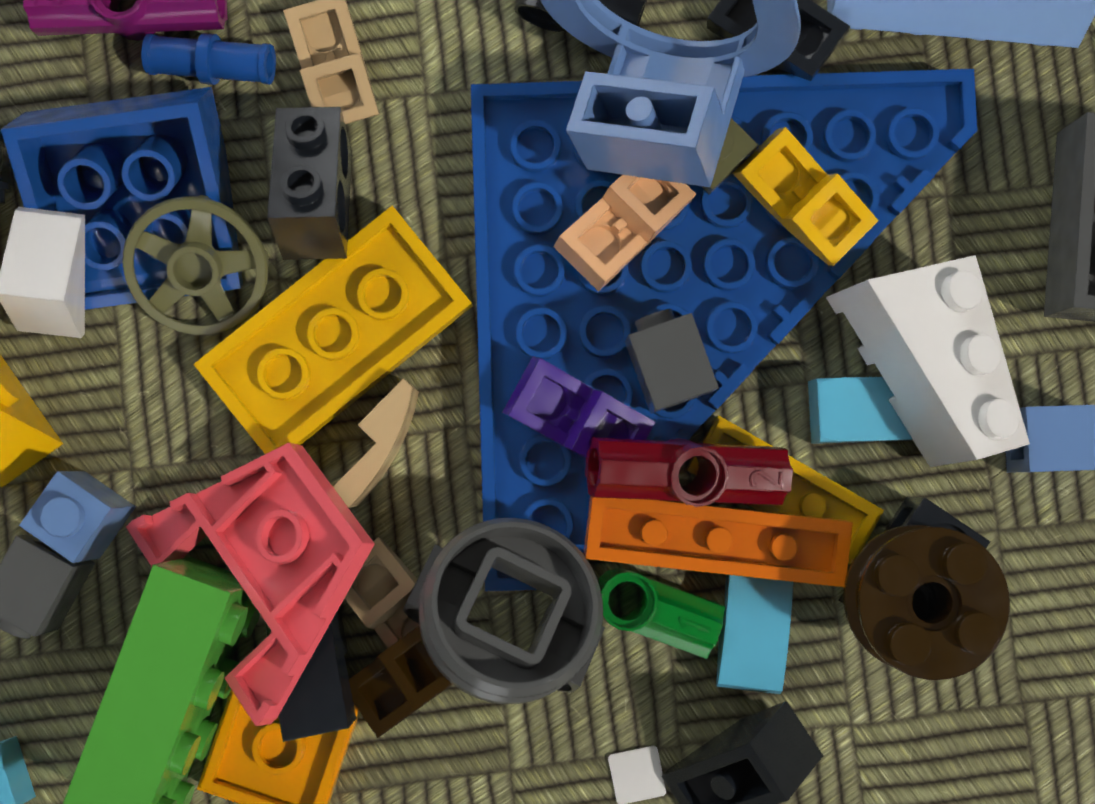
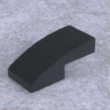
[707,0,850,81]

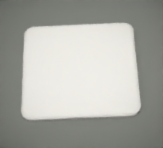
[608,746,666,804]

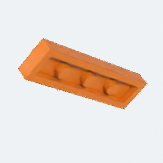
[584,496,853,587]

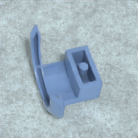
[540,0,801,187]

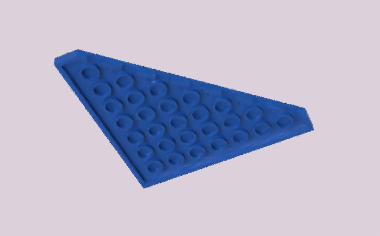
[471,69,977,591]

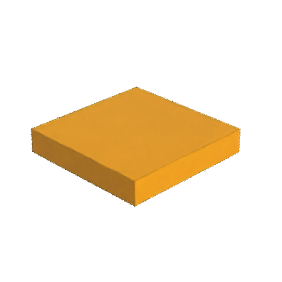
[197,689,360,804]

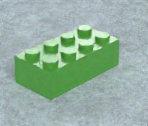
[63,557,260,804]

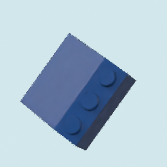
[1,87,243,310]

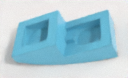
[716,575,793,694]

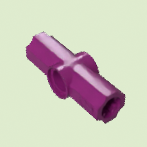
[23,0,228,41]

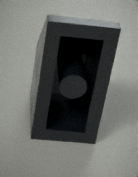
[661,701,823,804]

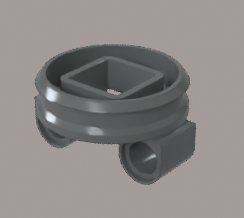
[403,518,605,704]

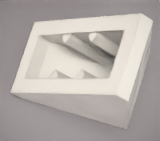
[0,207,85,338]

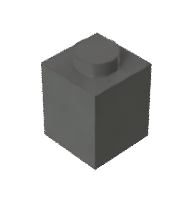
[625,308,719,414]
[0,534,95,639]

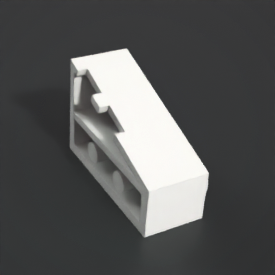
[826,255,1030,467]

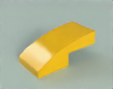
[732,127,879,266]

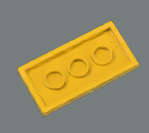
[193,205,473,454]

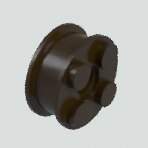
[843,525,1010,680]

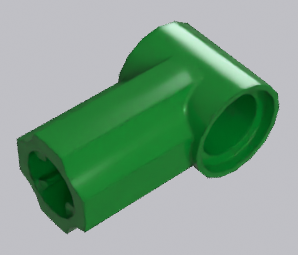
[598,568,725,659]

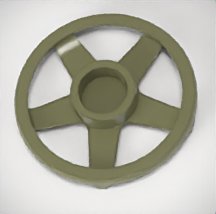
[123,195,269,335]

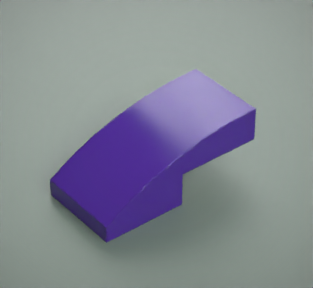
[502,356,655,459]

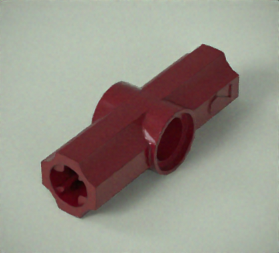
[585,437,793,507]

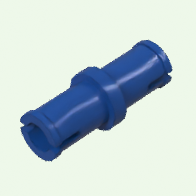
[141,33,276,85]

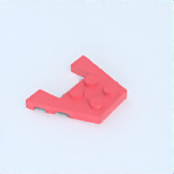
[126,443,375,726]

